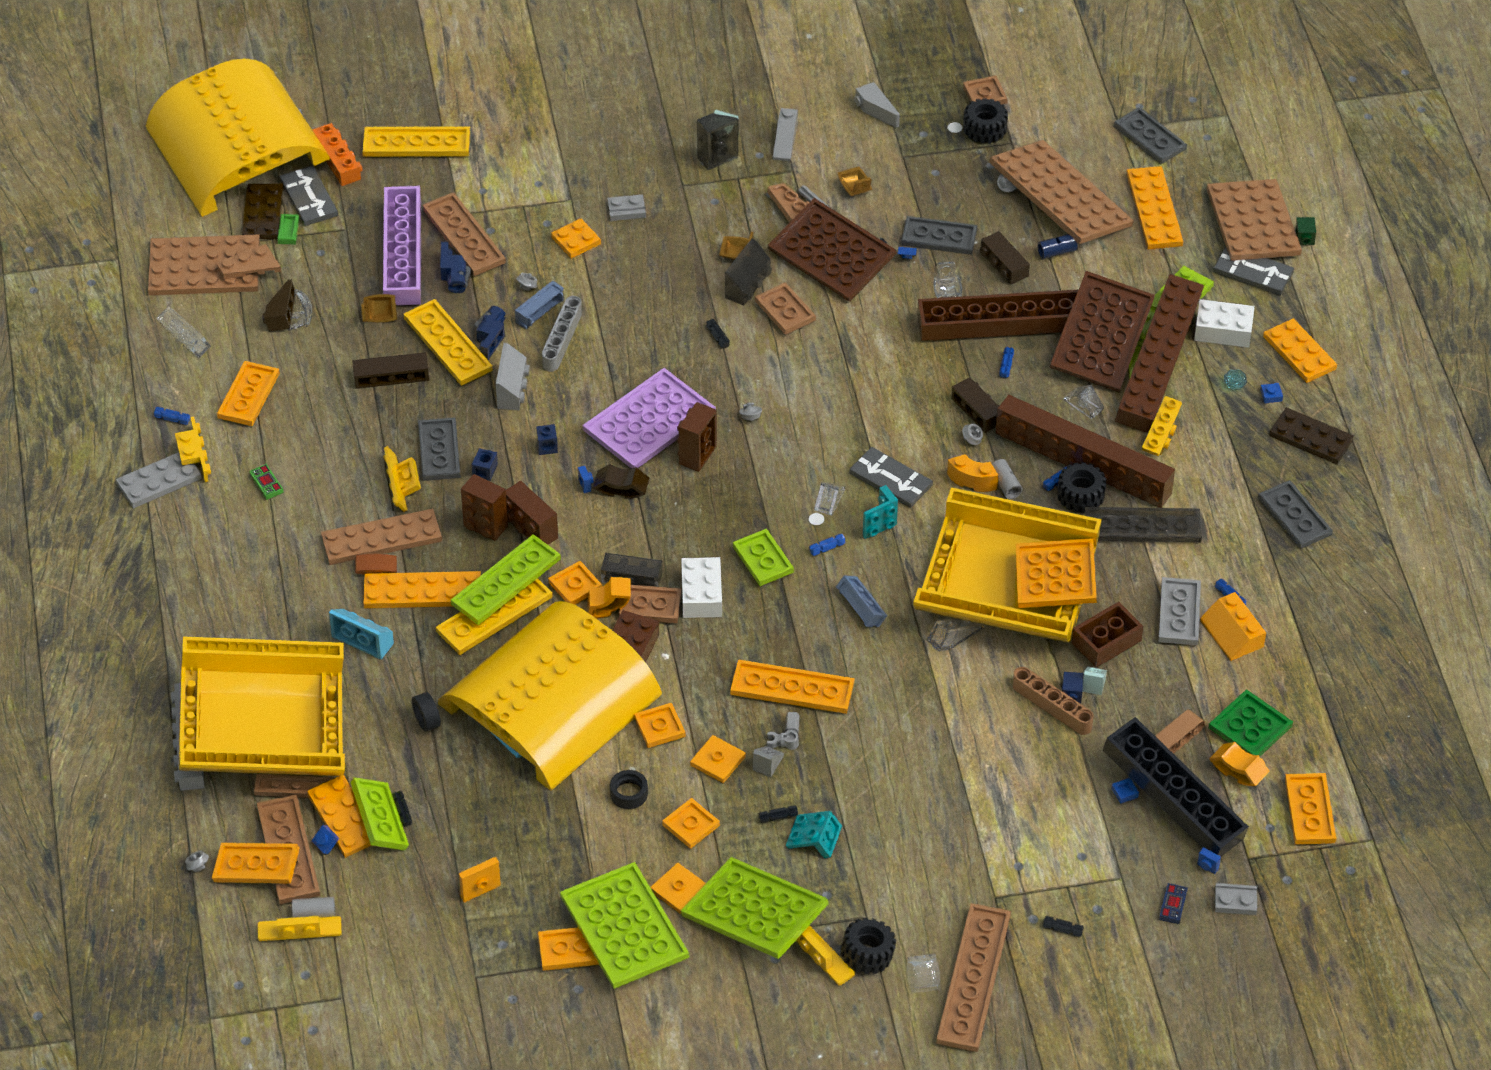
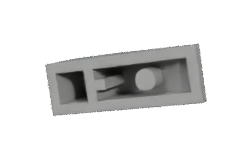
[854,82,900,128]
[773,108,798,161]

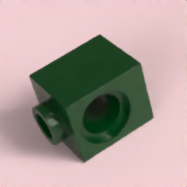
[1295,217,1316,245]

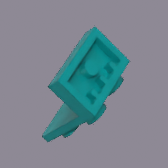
[863,485,898,539]
[786,811,842,858]

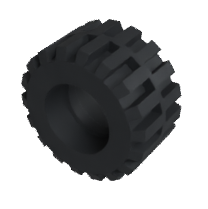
[963,98,1008,144]
[1057,462,1106,513]
[841,918,896,974]

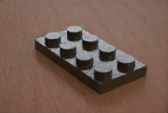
[242,184,284,239]
[1269,407,1354,464]

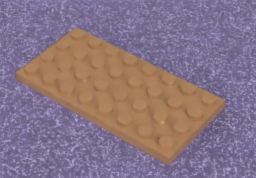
[989,140,1134,244]

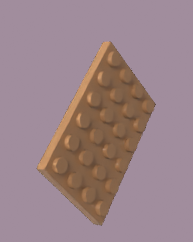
[1207,179,1302,261]
[148,234,260,296]

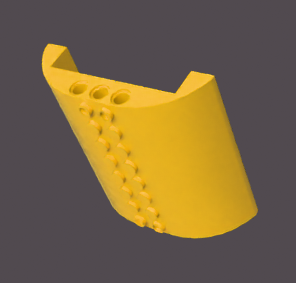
[146,59,330,217]
[913,487,1101,643]
[438,601,662,791]
[179,637,345,776]

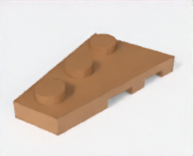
[767,183,810,223]
[216,244,281,279]

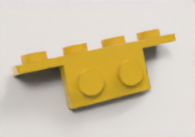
[1142,396,1182,456]
[175,416,211,482]
[384,446,421,512]
[258,916,342,941]
[796,925,855,986]

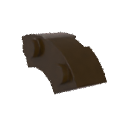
[593,464,650,499]

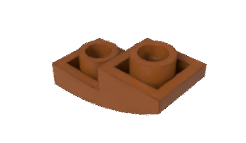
[355,554,397,575]

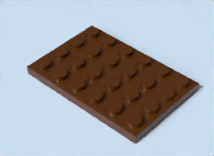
[768,198,897,302]
[1049,271,1155,392]

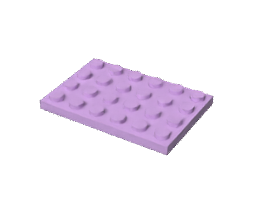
[583,368,716,469]

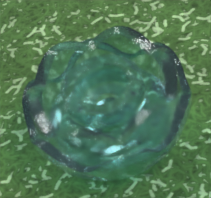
[1224,369,1247,390]

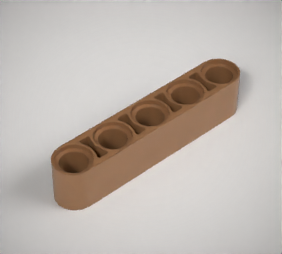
[1013,667,1094,735]
[1155,710,1205,754]

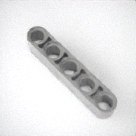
[542,296,582,372]

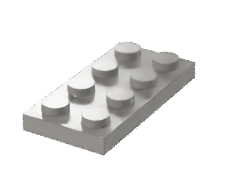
[116,452,202,509]
[1159,577,1201,645]

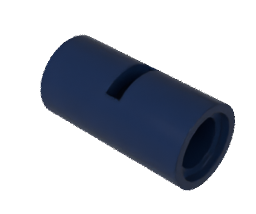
[1037,234,1078,259]

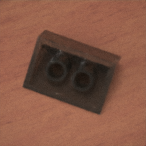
[697,113,738,170]
[725,239,772,306]

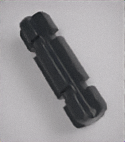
[706,319,730,348]
[392,791,412,827]
[758,805,798,823]
[1043,916,1084,937]

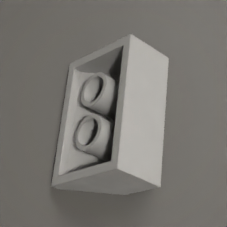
[496,343,530,411]

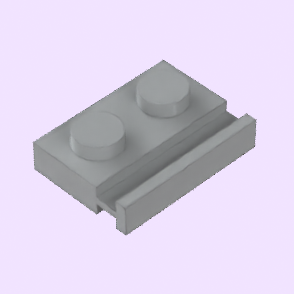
[607,194,646,221]
[1215,883,1257,915]

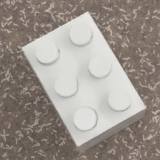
[1194,299,1255,348]
[682,557,722,618]

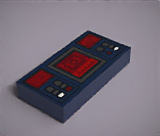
[1159,883,1188,924]

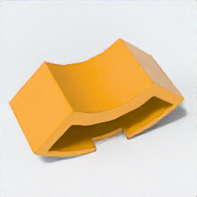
[947,454,998,492]
[587,577,631,619]
[1209,742,1269,786]

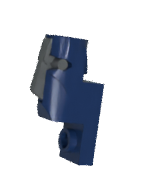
[440,242,471,293]
[475,306,506,360]

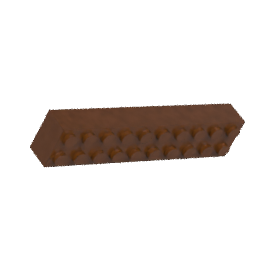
[1115,274,1204,433]
[917,289,1079,341]
[996,394,1175,508]

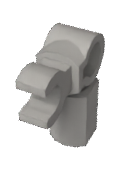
[767,712,800,750]

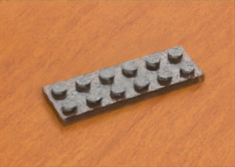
[1085,507,1202,543]

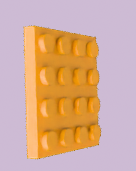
[1016,538,1097,608]

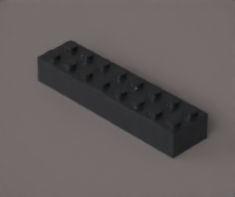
[1103,717,1249,856]

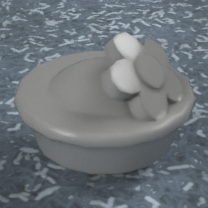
[997,174,1017,192]
[516,273,537,291]
[739,402,762,421]
[962,424,983,445]
[185,851,209,872]

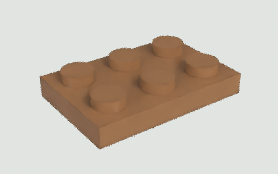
[755,282,816,335]
[619,585,682,624]

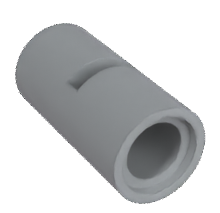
[992,459,1023,499]
[292,897,335,918]

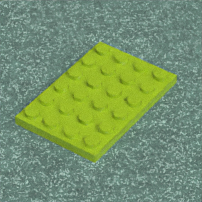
[681,857,829,959]
[560,862,689,989]

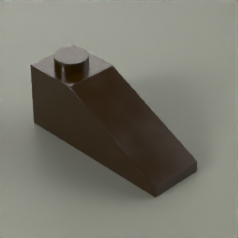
[262,279,296,331]

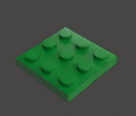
[1208,689,1293,756]

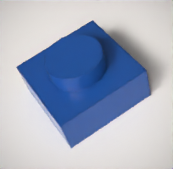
[898,247,917,259]
[1260,383,1283,403]
[578,466,594,493]
[1111,778,1139,804]
[312,825,339,854]
[1197,847,1221,874]

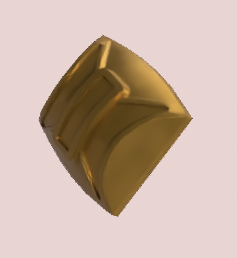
[837,166,872,196]
[719,231,754,260]
[361,294,397,322]

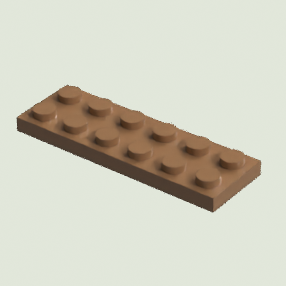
[423,192,506,276]
[321,509,442,565]
[257,795,320,905]

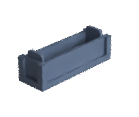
[515,281,564,329]
[836,575,887,627]

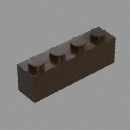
[352,352,429,389]

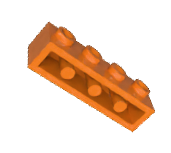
[312,123,362,186]

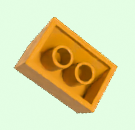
[1200,592,1266,661]

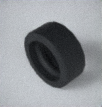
[411,692,441,732]
[610,770,648,809]

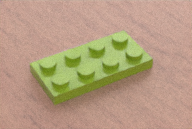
[350,777,409,850]

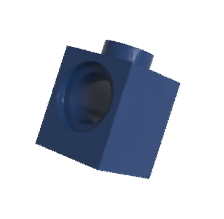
[536,424,558,455]
[472,448,498,481]
[1062,672,1084,704]

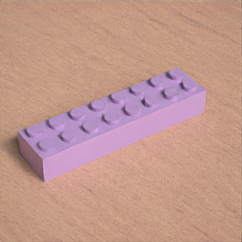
[383,186,421,305]

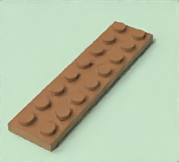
[936,903,1011,1052]

